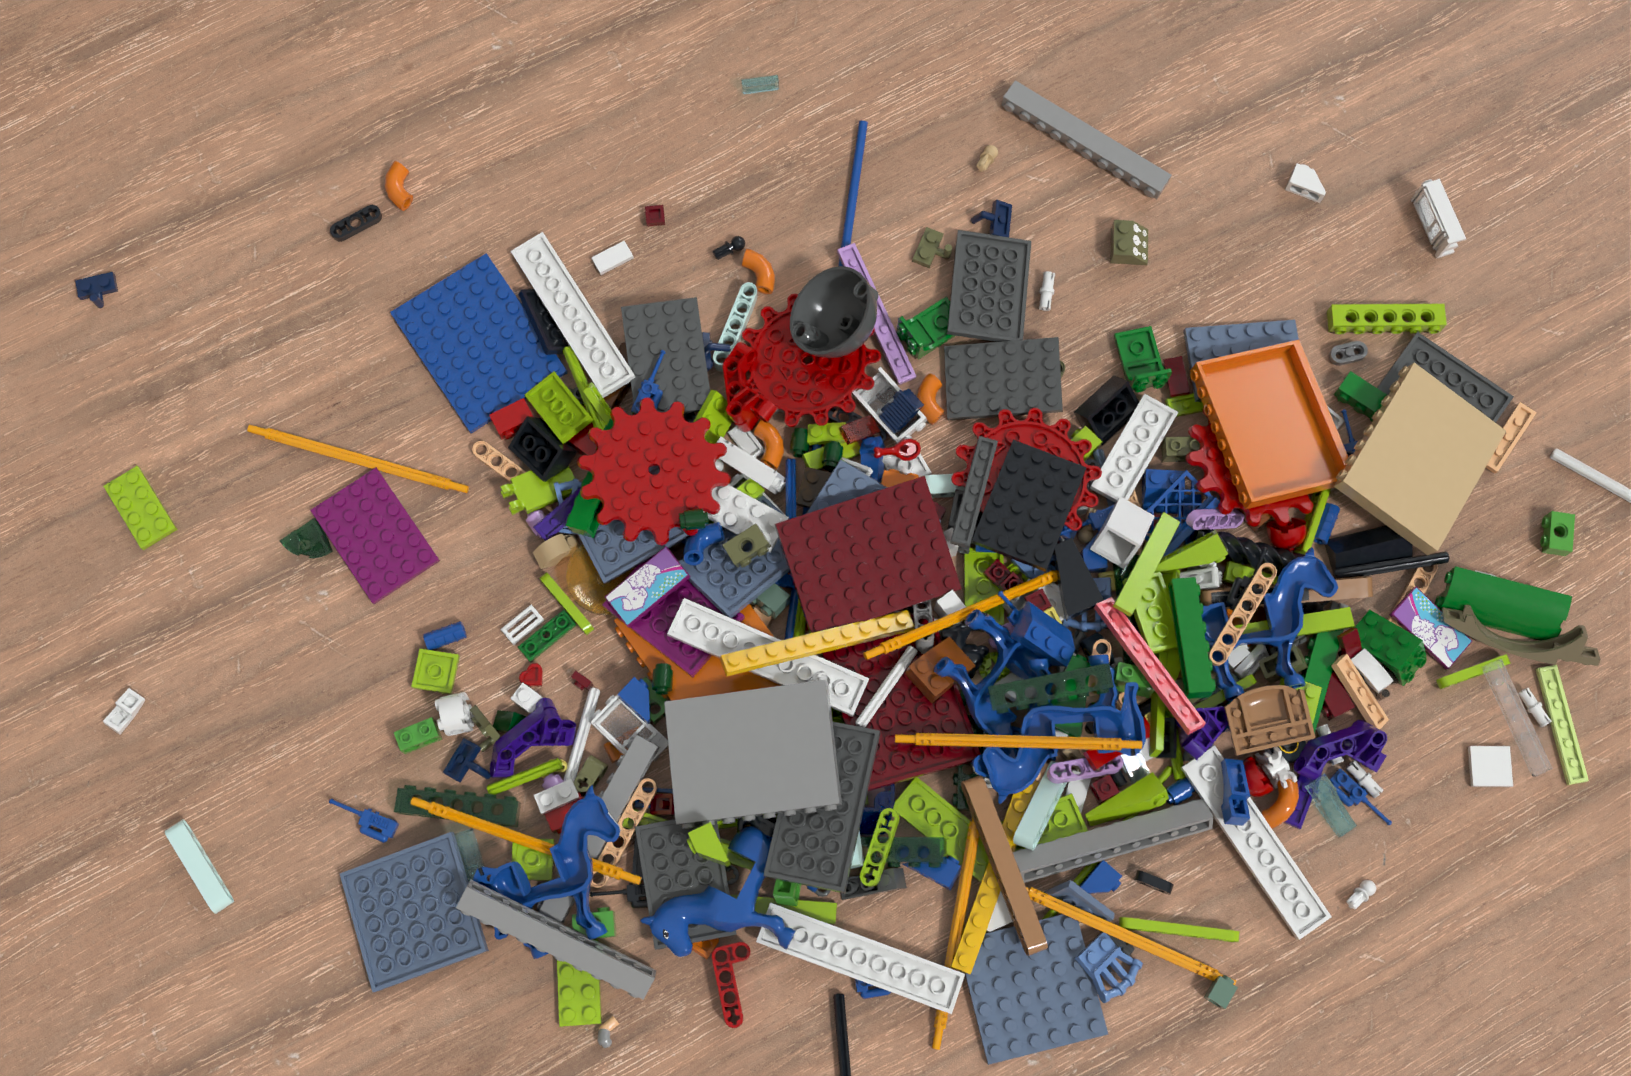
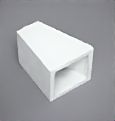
[1090,496,1155,569]

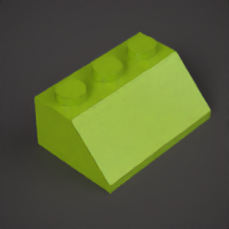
[686,822,731,867]

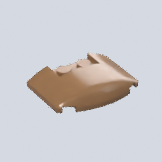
[1224,685,1316,755]

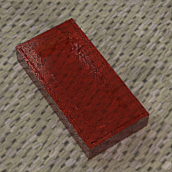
[839,415,880,445]

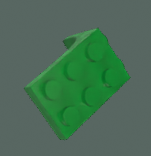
[896,296,955,360]
[1114,326,1172,393]
[1354,609,1427,686]

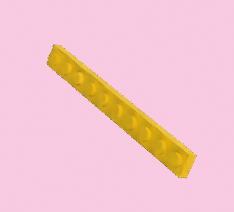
[720,610,915,676]
[951,781,1039,975]

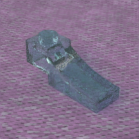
[1304,773,1357,838]
[454,828,485,882]

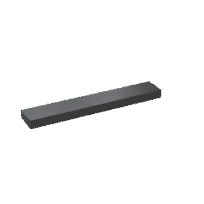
[950,436,998,548]

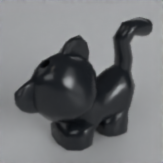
[942,612,989,679]

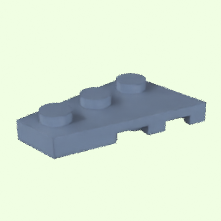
[1044,880,1115,922]

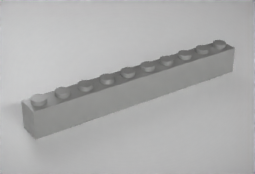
[1002,80,1172,200]
[536,735,660,924]
[1012,799,1213,883]
[456,879,657,1000]

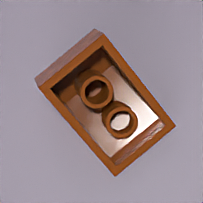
[905,636,976,703]

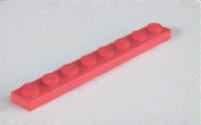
[1094,597,1206,735]

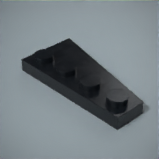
[518,289,570,355]

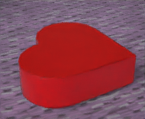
[519,663,543,687]

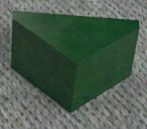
[493,710,529,734]

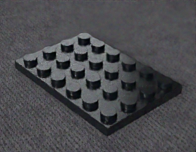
[971,440,1087,572]

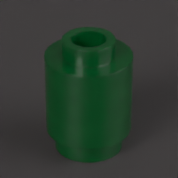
[789,428,809,458]
[822,441,844,471]
[679,508,709,531]
[652,663,673,695]

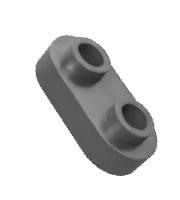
[1329,341,1368,366]

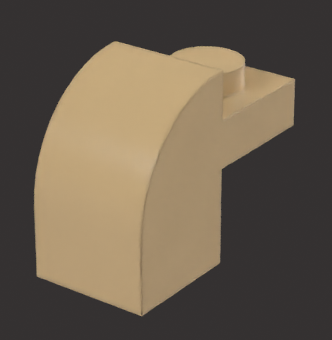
[533,534,582,569]

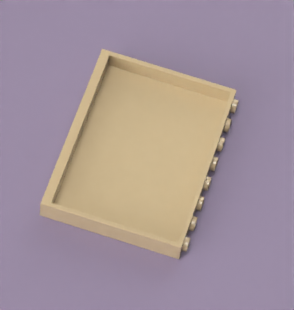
[1334,363,1506,556]

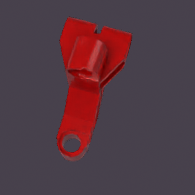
[723,342,779,432]

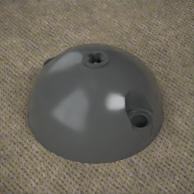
[790,266,879,358]

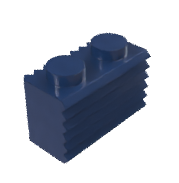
[879,389,924,434]

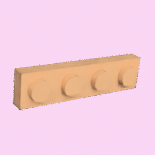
[1486,402,1537,474]
[1331,654,1389,729]

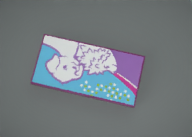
[605,546,691,628]
[1389,586,1472,670]

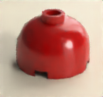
[1267,517,1307,551]
[1243,756,1274,797]

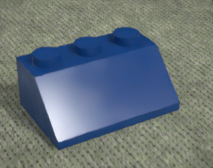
[1010,601,1075,667]

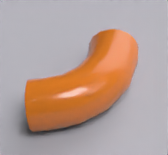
[385,161,413,211]
[742,249,775,294]
[917,373,945,426]
[753,420,784,470]
[1262,779,1299,829]

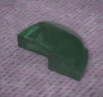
[280,518,333,558]

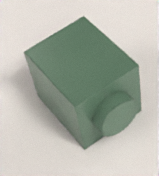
[1204,975,1238,1009]

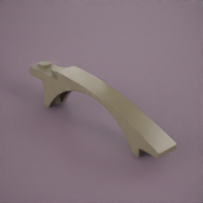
[1442,605,1601,666]

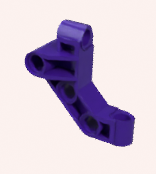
[490,698,576,778]
[1175,707,1229,761]
[1293,720,1387,781]

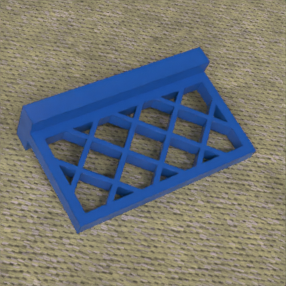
[1144,470,1220,557]

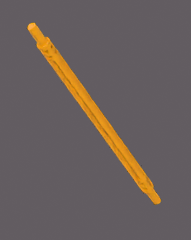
[247,425,469,494]
[863,570,1058,660]
[895,733,1142,750]
[411,797,642,885]
[932,817,980,1050]
[1026,886,1236,985]

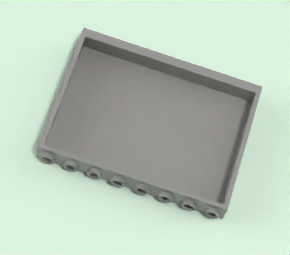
[664,680,842,829]

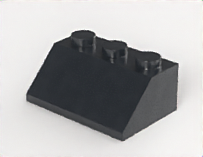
[1074,375,1139,446]
[508,416,577,482]

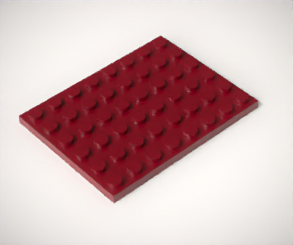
[774,476,962,633]
[821,614,981,791]

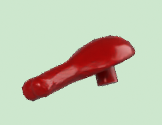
[874,439,921,461]

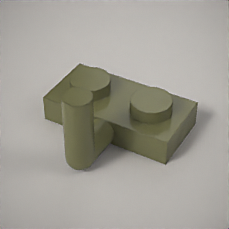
[912,227,952,268]
[470,705,500,752]

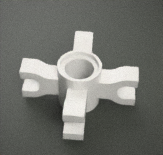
[1255,747,1297,789]

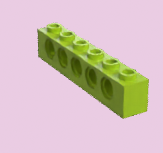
[1327,304,1447,335]

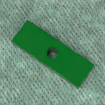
[518,609,577,663]

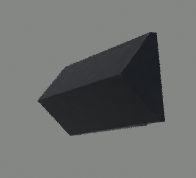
[1325,525,1413,572]

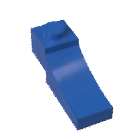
[859,436,886,483]
[1221,758,1250,826]

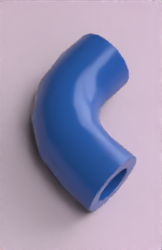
[684,522,725,565]

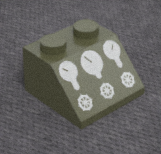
[1110,220,1148,265]

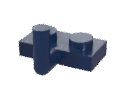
[970,200,1012,237]
[75,272,118,308]
[702,332,730,372]
[442,738,491,783]

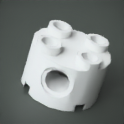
[435,692,474,736]

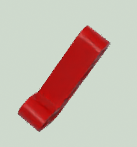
[712,942,751,1028]

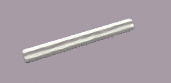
[1550,448,1631,503]
[855,646,917,728]
[563,688,600,782]

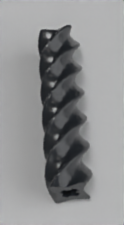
[1192,529,1305,576]

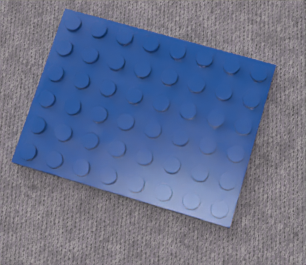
[390,253,568,434]

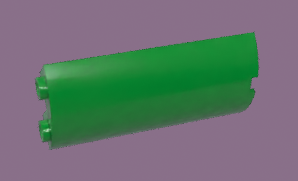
[1435,566,1572,641]

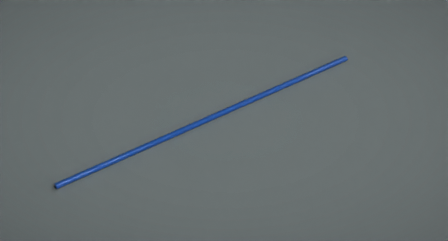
[784,121,868,640]

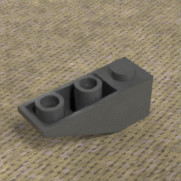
[841,868,907,900]

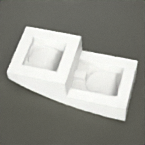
[1351,648,1393,694]
[103,688,145,735]

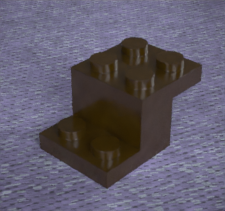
[796,467,831,508]

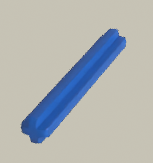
[785,458,796,519]

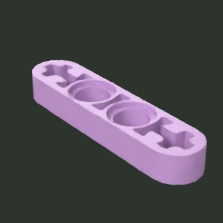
[1186,509,1244,530]
[1047,755,1124,784]

